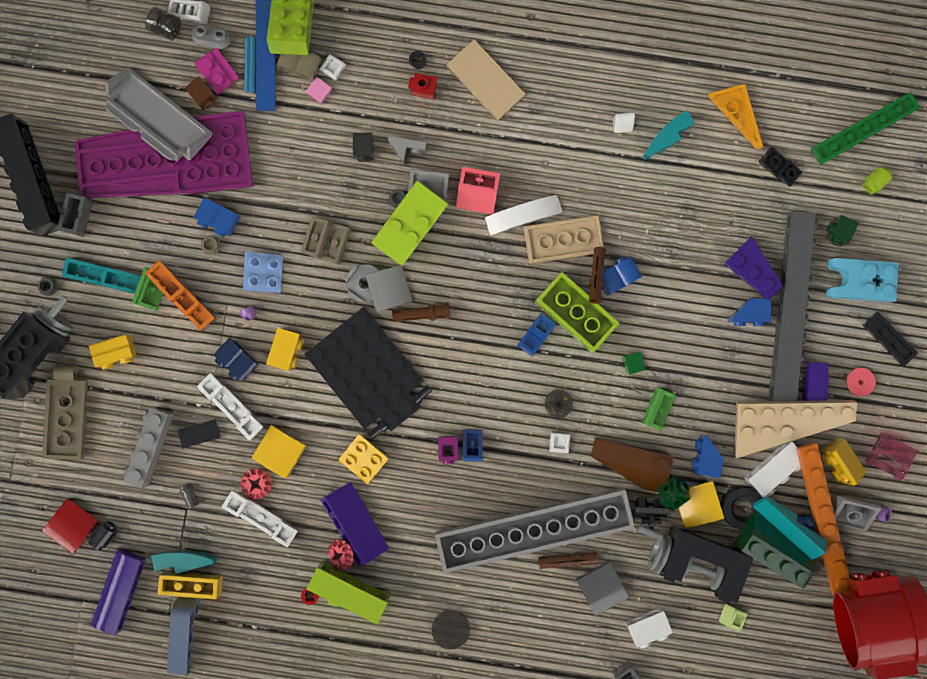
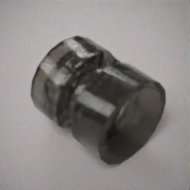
[145,7,182,41]

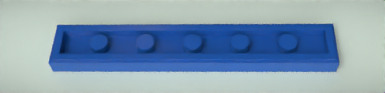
[255,0,276,111]

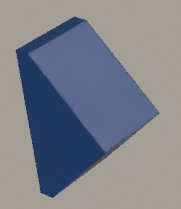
[463,429,482,461]

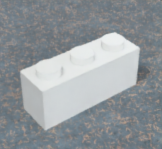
[744,442,801,497]

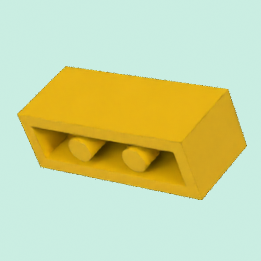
[158,571,223,599]

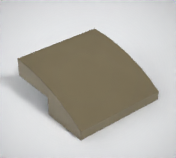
[300,217,351,265]

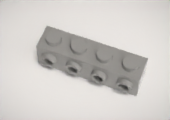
[123,408,174,488]

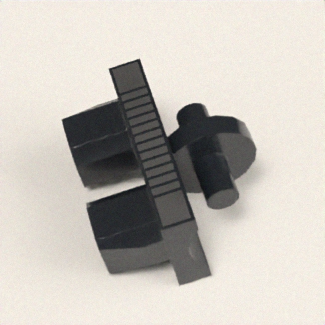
[632,497,670,529]

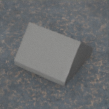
[832,494,882,532]

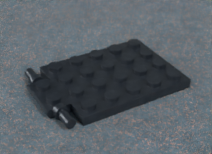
[304,307,432,439]

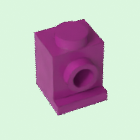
[438,436,458,464]

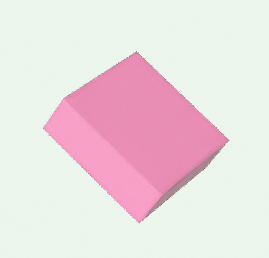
[305,77,333,104]

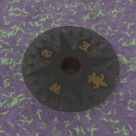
[544,389,573,418]

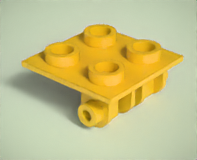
[339,433,389,484]

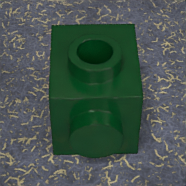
[826,215,859,247]

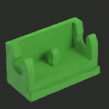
[132,267,163,311]
[641,388,676,431]

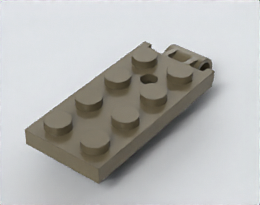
[42,364,88,460]

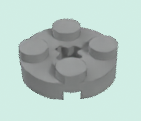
[346,264,379,303]

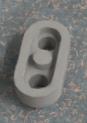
[192,25,230,49]

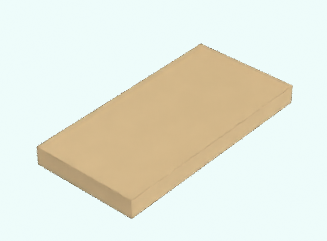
[446,40,526,121]
[523,215,604,265]

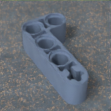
[167,596,200,676]

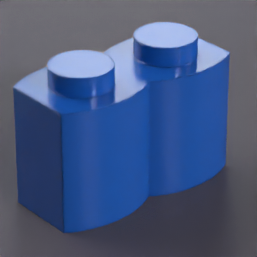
[193,197,241,237]
[602,256,642,296]

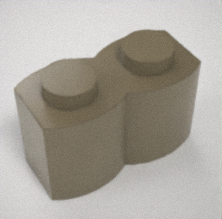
[277,50,322,82]

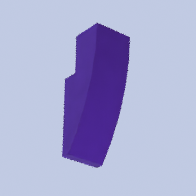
[802,361,828,401]

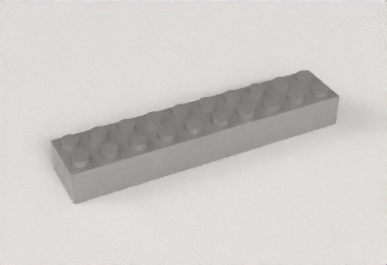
[435,488,635,573]

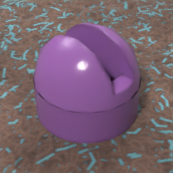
[239,305,256,321]
[876,506,892,523]

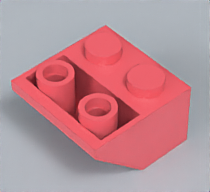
[456,167,500,215]

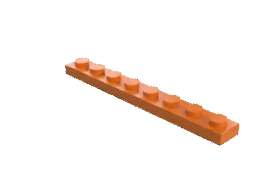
[796,442,850,595]

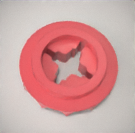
[240,469,272,500]
[327,540,353,571]

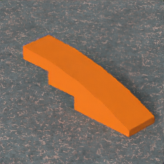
[145,260,216,331]

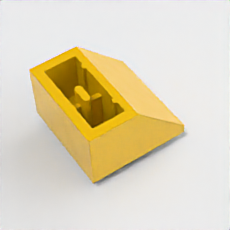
[820,438,866,486]

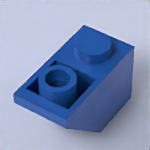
[728,299,771,326]
[692,435,724,478]

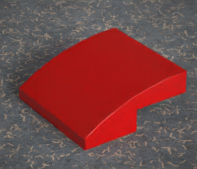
[42,498,99,555]

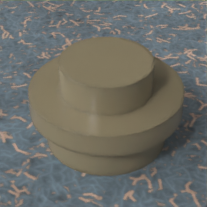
[201,236,221,255]

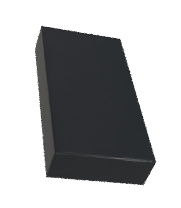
[177,419,221,449]

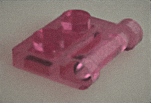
[865,433,918,481]

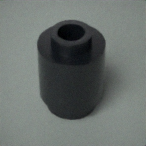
[88,521,117,551]

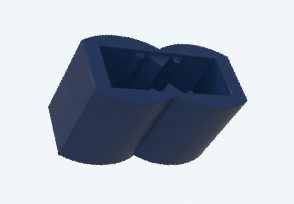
[213,338,259,381]

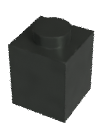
[353,132,374,162]

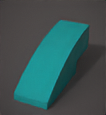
[643,110,695,160]
[151,550,218,574]

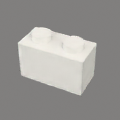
[625,607,673,648]

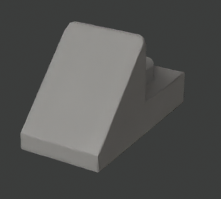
[388,136,427,165]

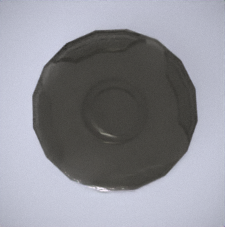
[432,609,470,650]

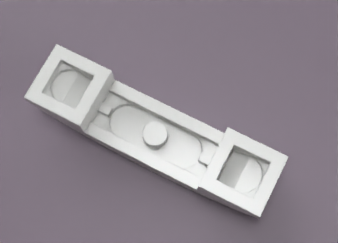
[485,195,563,236]
[197,373,264,441]
[221,490,298,548]

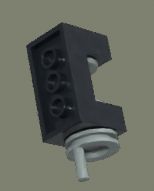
[0,295,73,399]
[637,525,754,604]

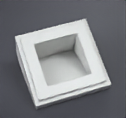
[613,113,635,133]

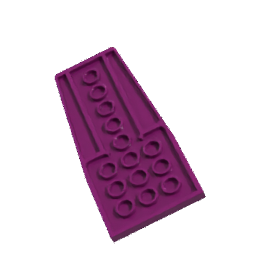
[74,111,254,198]

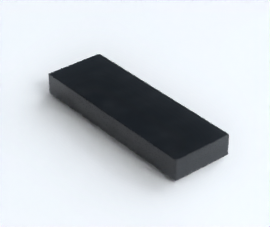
[862,312,918,366]

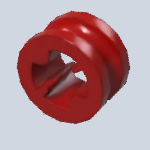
[301,587,319,605]

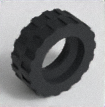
[720,486,762,530]

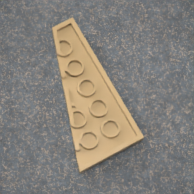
[734,400,857,459]

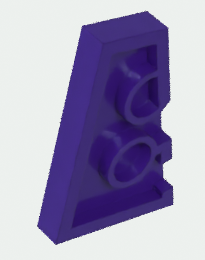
[725,236,782,301]

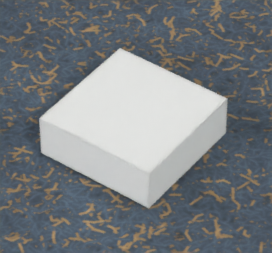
[319,54,346,81]
[549,432,570,453]

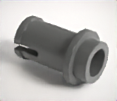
[179,483,199,509]

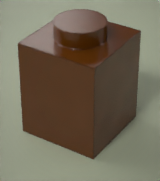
[184,76,217,110]

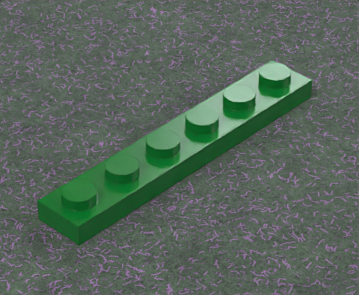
[810,92,920,165]

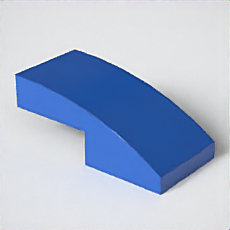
[517,313,556,357]

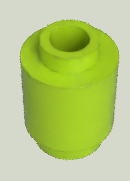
[862,166,892,195]

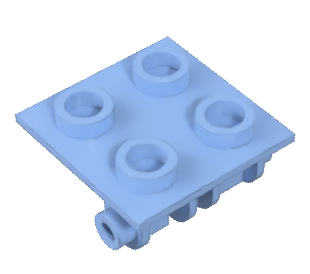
[243,251,283,293]

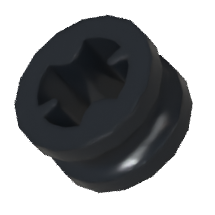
[409,51,426,70]

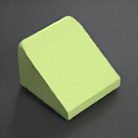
[719,604,748,631]

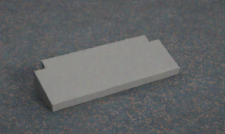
[105,67,212,161]

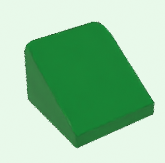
[622,352,646,375]

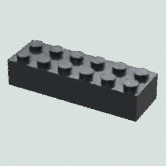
[0,113,61,236]

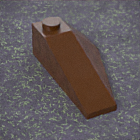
[591,438,674,492]

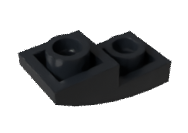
[758,147,802,187]

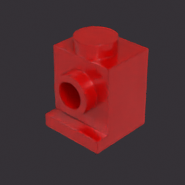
[408,73,438,100]

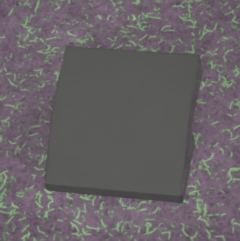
[576,561,629,616]

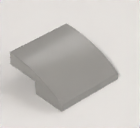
[365,265,413,312]

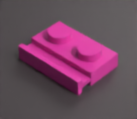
[194,48,239,95]

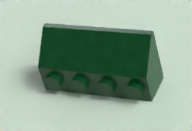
[734,511,816,589]

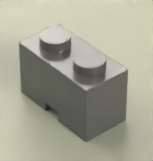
[57,193,93,238]

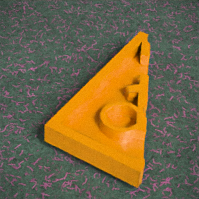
[708,84,763,150]

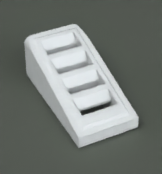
[167,0,210,24]

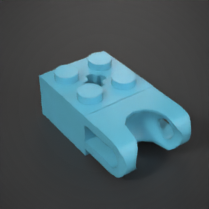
[826,258,899,303]

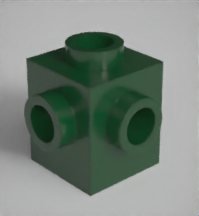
[657,476,691,511]

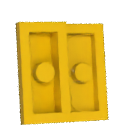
[252,425,306,479]
[678,481,724,528]

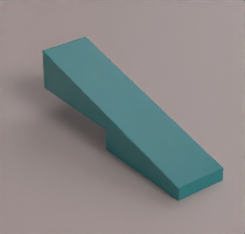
[61,257,141,294]
[753,496,827,560]

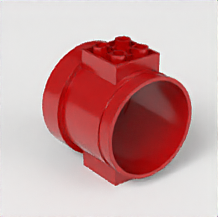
[833,570,927,679]

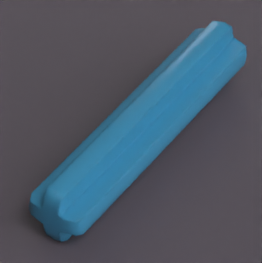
[244,37,256,93]

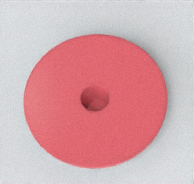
[847,368,876,396]

